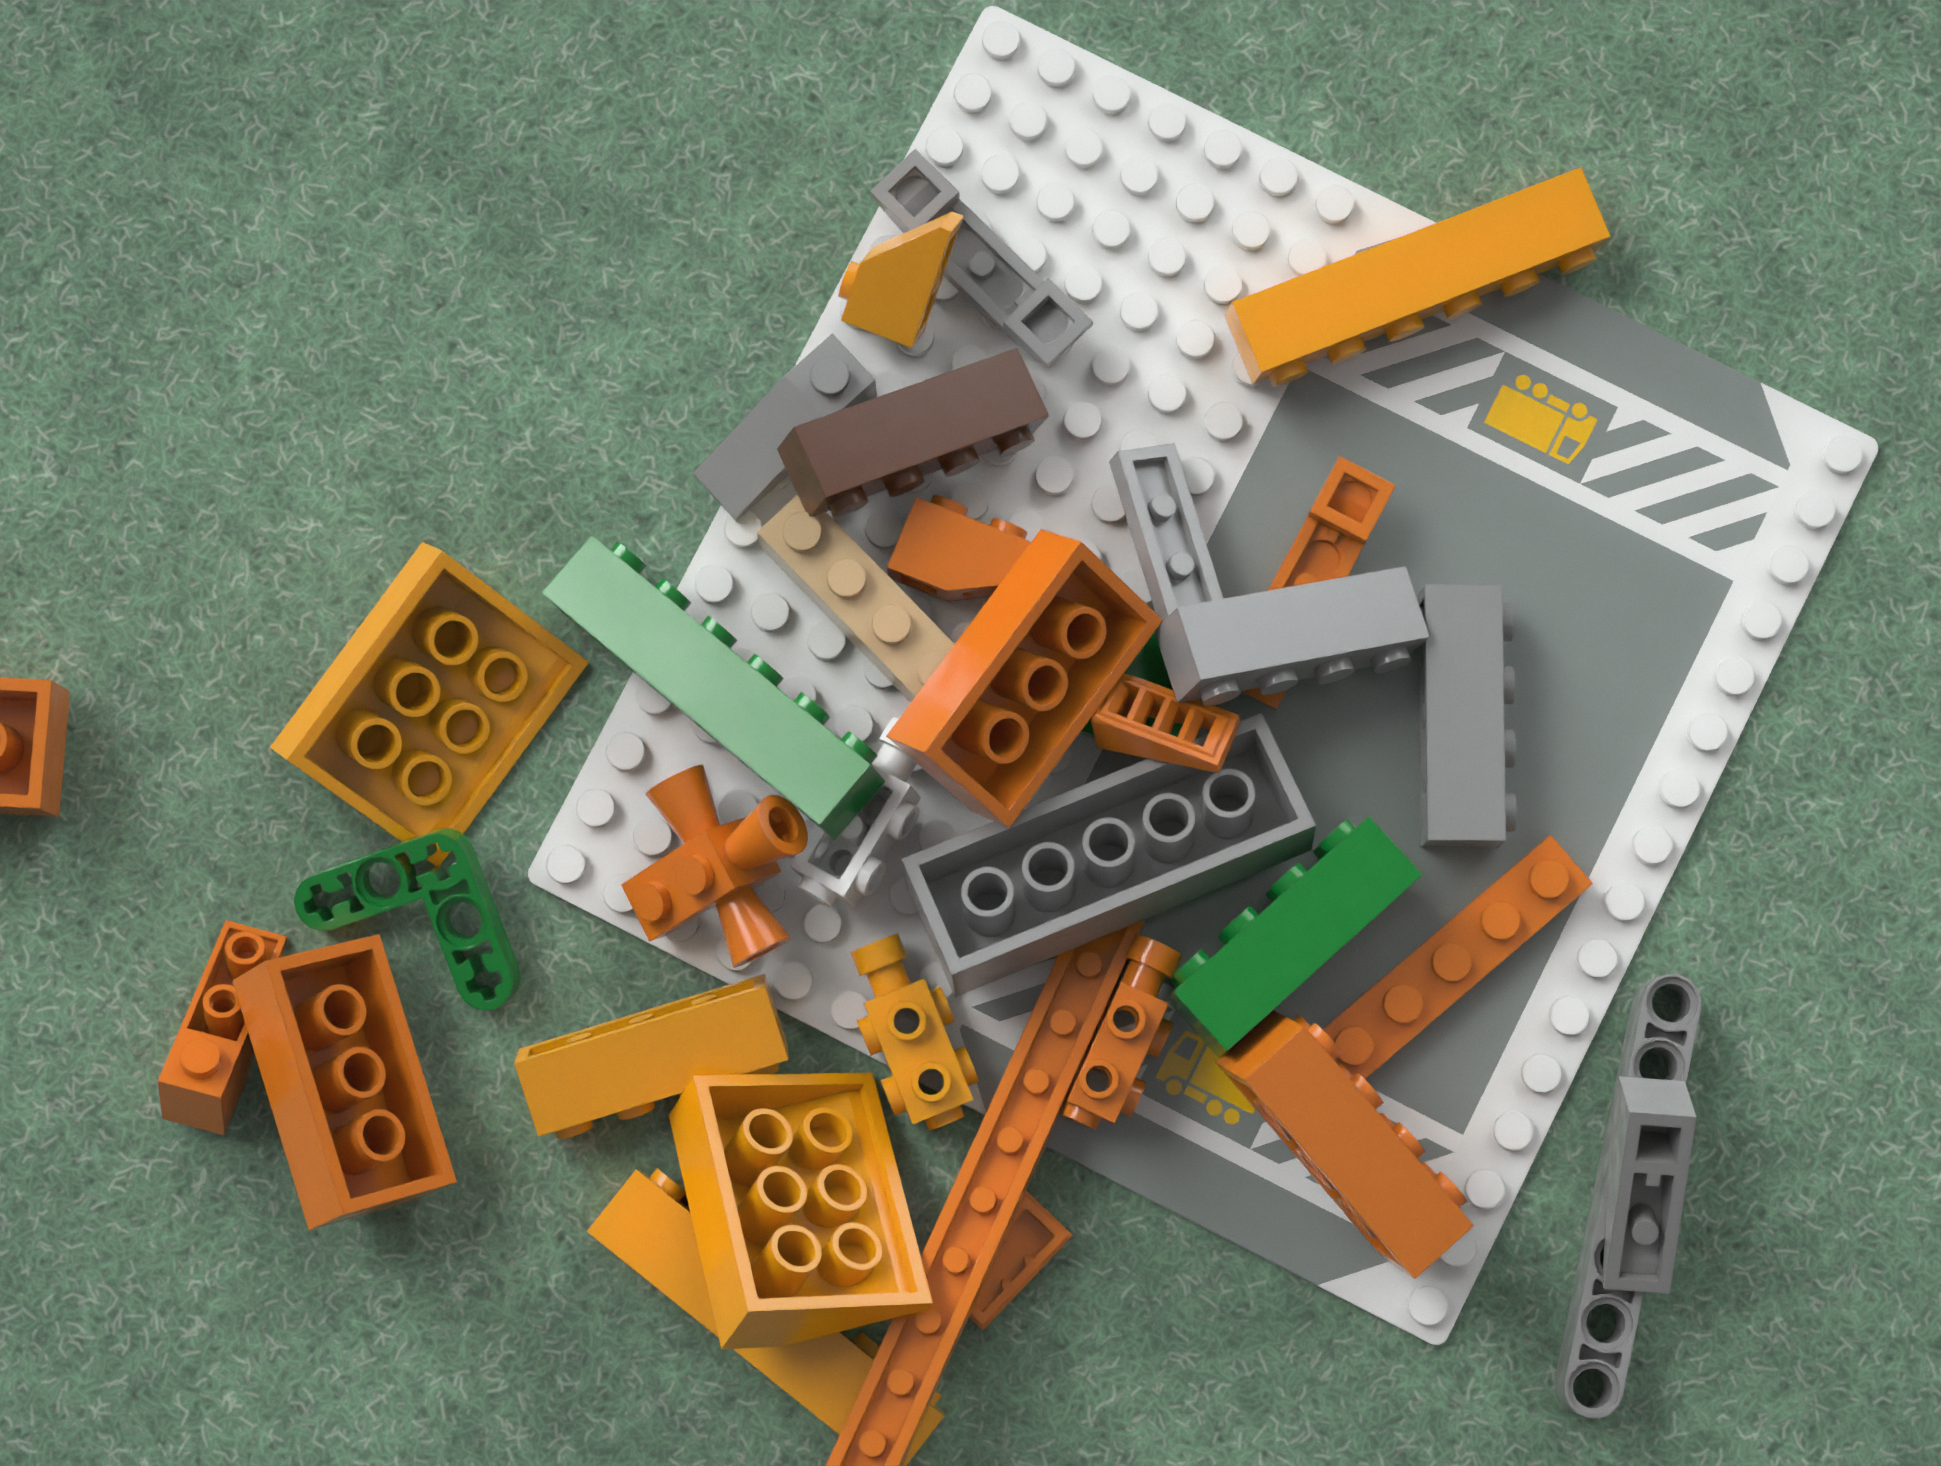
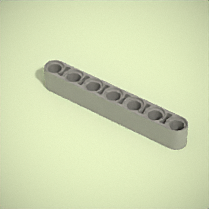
[1554,974,1701,1419]

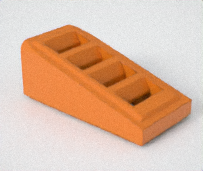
[1091,673,1241,773]

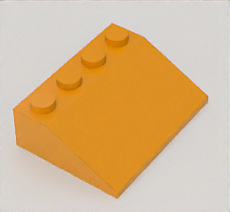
[270,542,589,867]
[669,1073,933,1349]

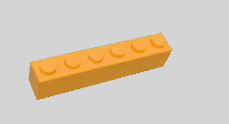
[1224,167,1610,387]
[587,1168,945,1466]

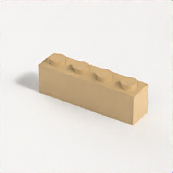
[757,494,955,703]

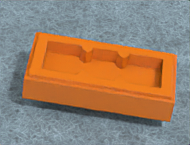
[969,1191,1073,1330]

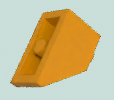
[838,212,964,348]

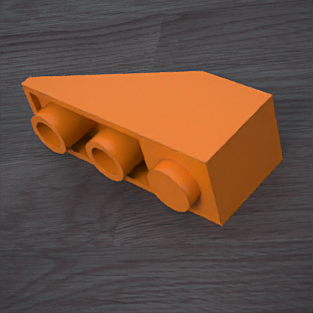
[887,495,1031,602]
[158,920,287,1136]

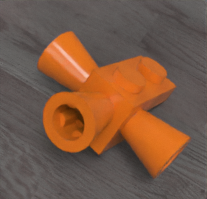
[621,765,808,968]

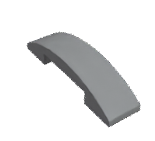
[870,149,1093,368]

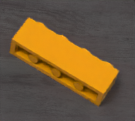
[514,974,788,1139]

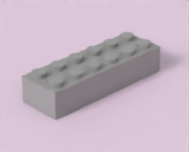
[902,713,1316,997]

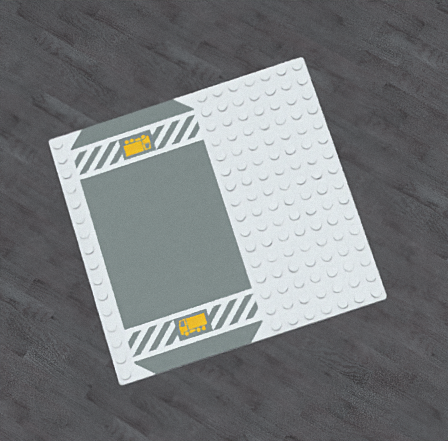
[528,6,1878,1345]

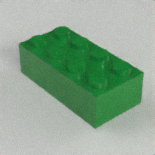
[1167,816,1423,1058]

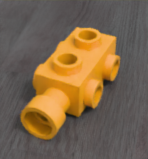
[850,933,979,1131]

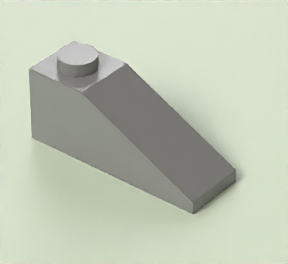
[693,333,877,521]
[1602,1076,1697,1294]

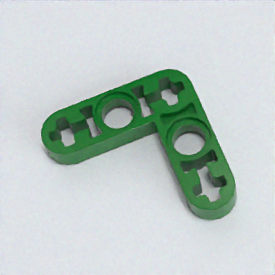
[294,828,521,1011]

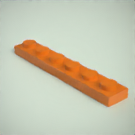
[1323,835,1593,1079]

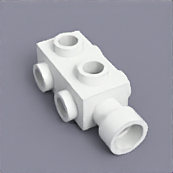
[790,717,921,908]

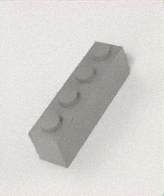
[1155,566,1430,706]
[1418,584,1517,848]

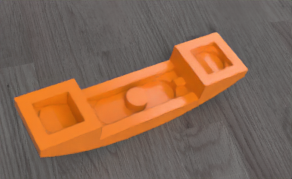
[1241,456,1396,711]

